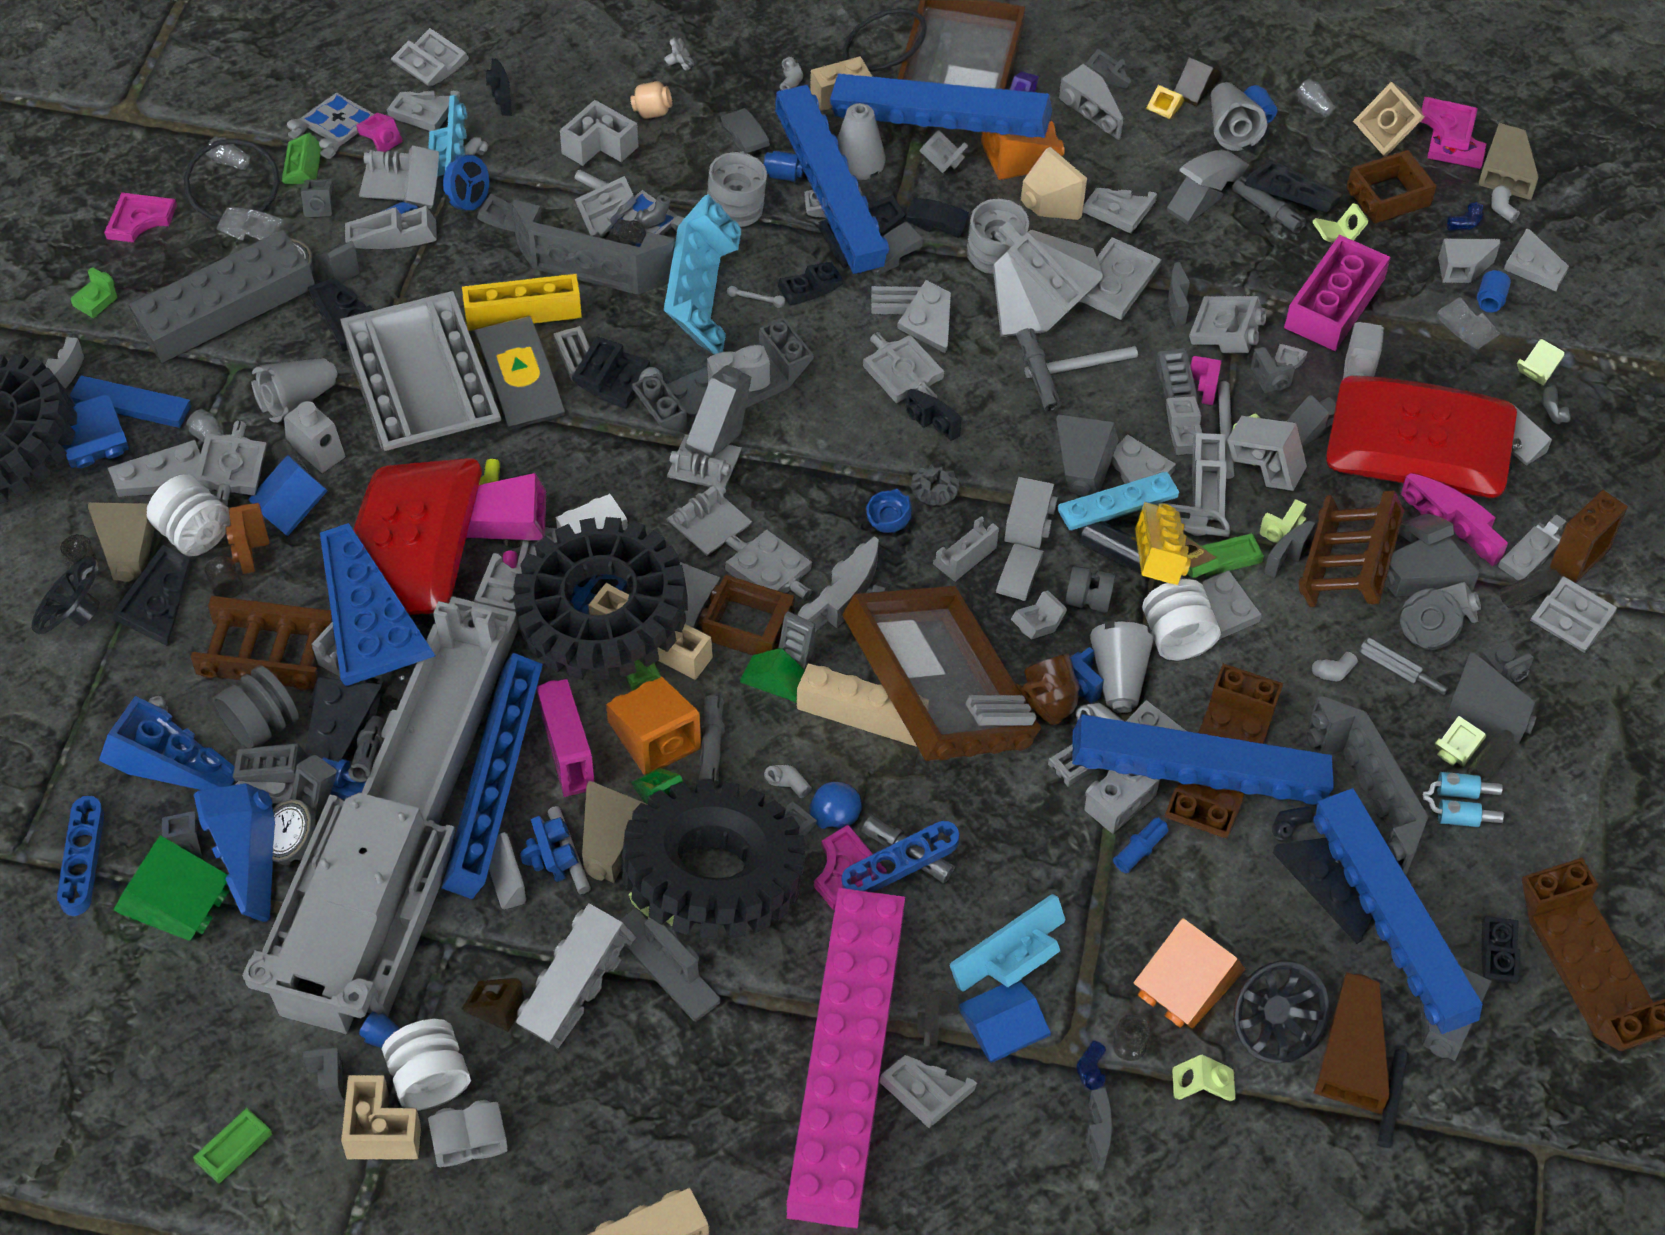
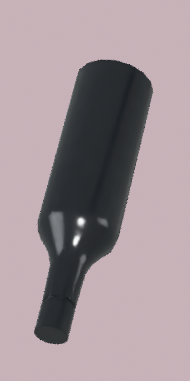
[1079,521,1190,579]

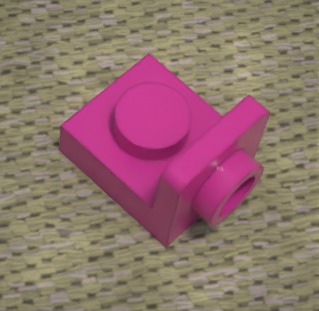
[356,113,402,153]
[1191,356,1221,405]

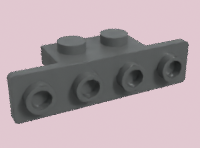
[619,909,720,1022]

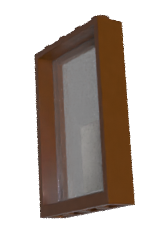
[897,0,1026,90]
[842,586,1041,761]

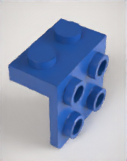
[63,395,129,468]

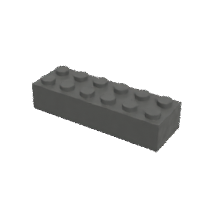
[128,230,315,363]

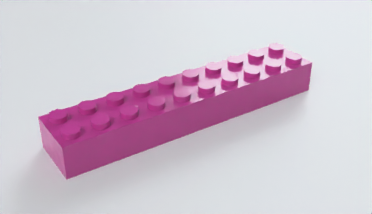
[787,888,905,1229]

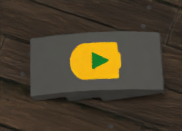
[475,316,565,430]

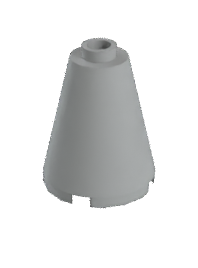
[1211,82,1267,151]
[837,103,886,180]
[251,358,337,423]
[1090,622,1154,713]

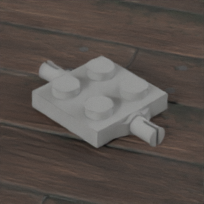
[863,332,944,403]
[195,421,266,506]
[725,530,812,601]

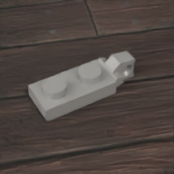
[1498,514,1566,584]

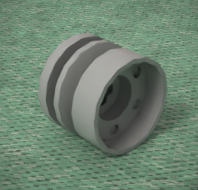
[707,152,767,227]
[967,199,1029,275]

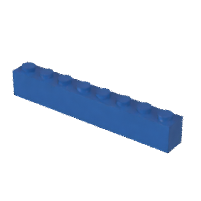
[830,73,1052,138]
[775,85,889,274]
[441,653,543,899]
[1072,714,1334,805]
[1313,788,1483,1034]

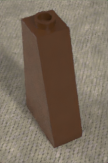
[1313,972,1389,1114]

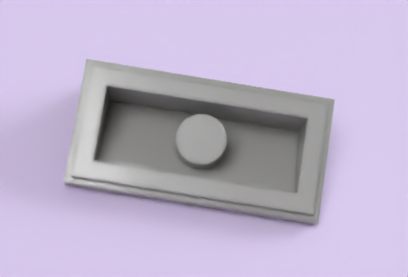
[1511,407,1551,466]
[489,832,526,909]

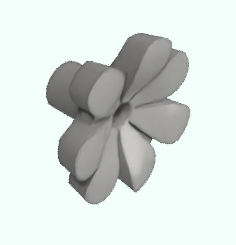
[665,37,694,70]

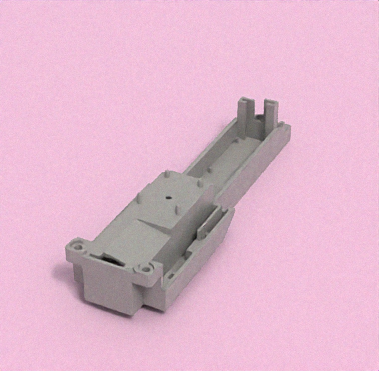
[242,597,519,1034]

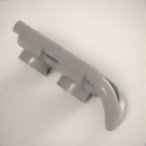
[1155,503,1230,537]

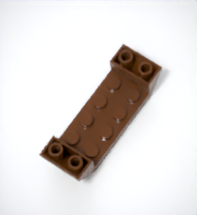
[1164,663,1284,839]
[1522,858,1665,1051]

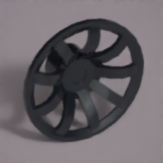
[31,557,100,635]
[1233,961,1330,1064]

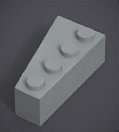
[516,903,636,1049]

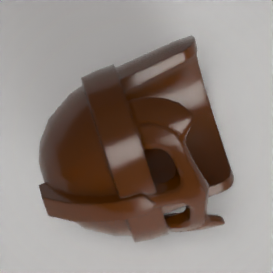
[1016,653,1081,725]

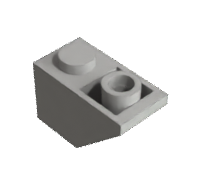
[1438,239,1500,283]

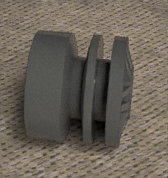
[213,665,299,748]

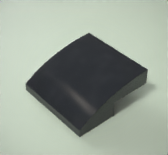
[572,336,650,409]

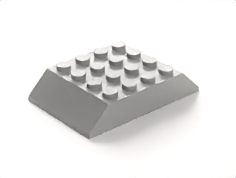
[340,291,501,451]

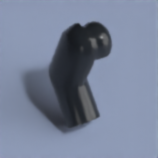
[1272,806,1312,840]

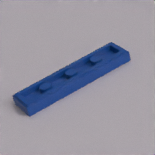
[70,376,191,428]

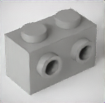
[1004,477,1058,549]
[1084,770,1160,834]

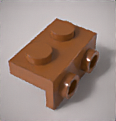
[226,503,269,574]

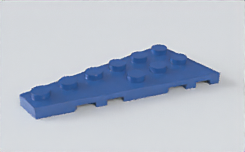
[320,523,436,686]

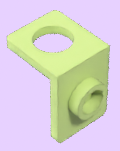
[1313,203,1368,243]
[1517,339,1565,386]
[1172,1054,1236,1101]

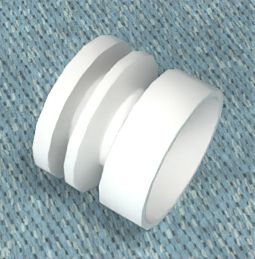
[147,474,231,556]
[1142,579,1221,661]
[382,1019,471,1110]

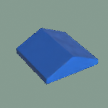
[248,455,328,536]
[957,981,1051,1063]

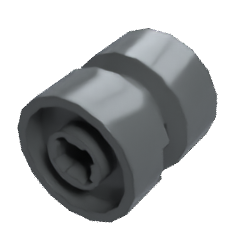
[1065,565,1116,613]

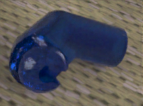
[1447,203,1484,230]
[1076,1041,1106,1090]

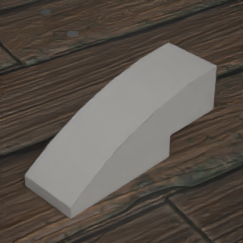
[1179,150,1249,190]
[345,206,437,249]
[1192,433,1226,521]

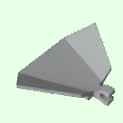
[993,221,1103,337]

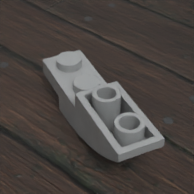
[798,536,879,635]

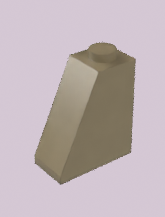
[1478,123,1539,200]
[88,502,155,582]
[582,781,647,883]

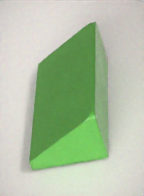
[282,133,322,184]

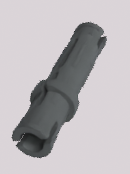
[1232,176,1306,234]
[1016,328,1062,411]
[698,695,725,788]
[348,716,385,782]
[861,815,955,884]

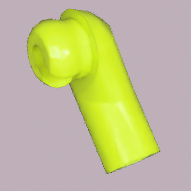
[479,459,500,485]

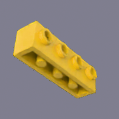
[462,274,582,331]
[1135,502,1191,585]

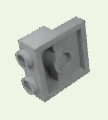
[1189,296,1266,353]

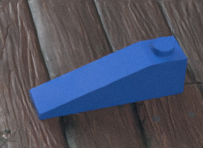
[99,696,235,790]
[194,783,275,922]

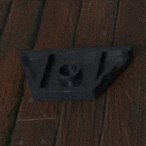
[1272,838,1372,944]

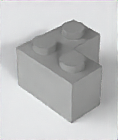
[560,100,638,166]
[1227,416,1307,491]

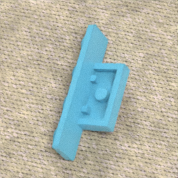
[428,95,468,176]
[1058,472,1179,530]
[950,894,1065,991]

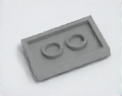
[1080,237,1161,320]

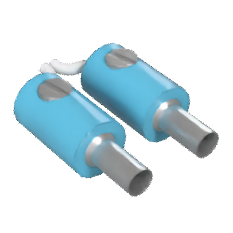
[1423,772,1504,827]

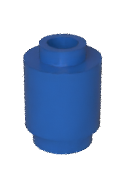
[1244,85,1278,124]
[764,151,804,182]
[1477,271,1511,313]

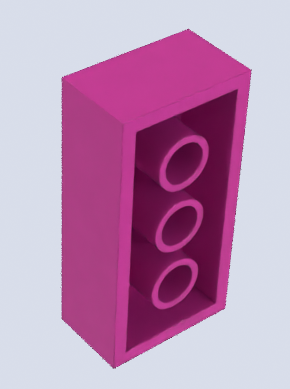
[1284,235,1390,351]

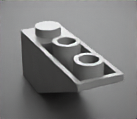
[1059,64,1123,140]

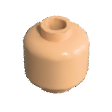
[631,81,672,119]

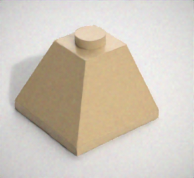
[1353,82,1424,157]
[1021,147,1087,220]

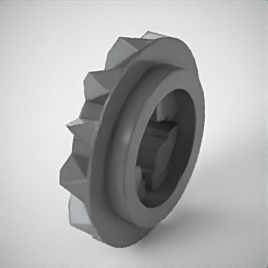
[911,464,959,505]

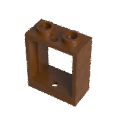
[1347,150,1436,224]
[1549,490,1628,583]
[699,575,795,655]

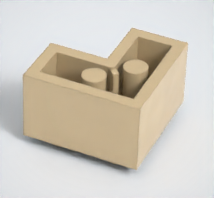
[811,57,872,111]
[341,1075,421,1159]

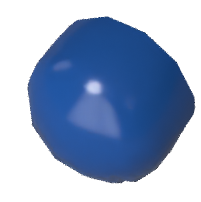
[867,488,912,533]
[809,782,862,830]

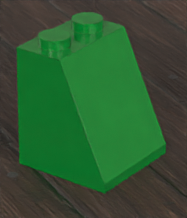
[113,835,230,941]

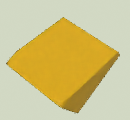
[1146,85,1184,120]

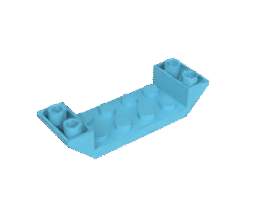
[664,194,741,354]

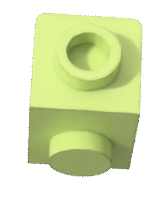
[1259,499,1307,543]
[1435,716,1486,767]

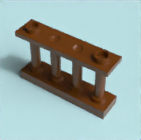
[1299,491,1404,607]
[191,596,332,690]

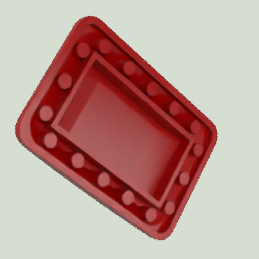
[1326,375,1517,498]
[354,458,482,615]

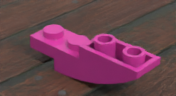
[1401,473,1508,567]

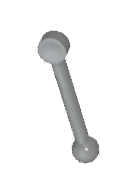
[727,286,785,308]

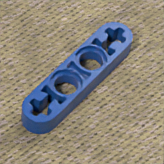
[57,796,104,916]
[841,821,959,892]

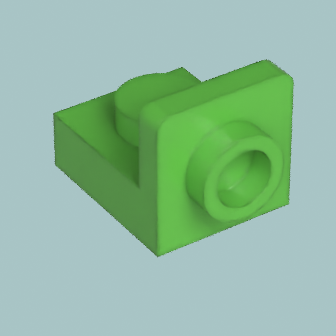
[70,267,117,319]

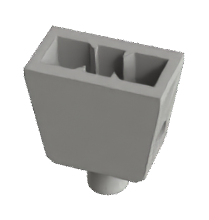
[284,401,345,474]

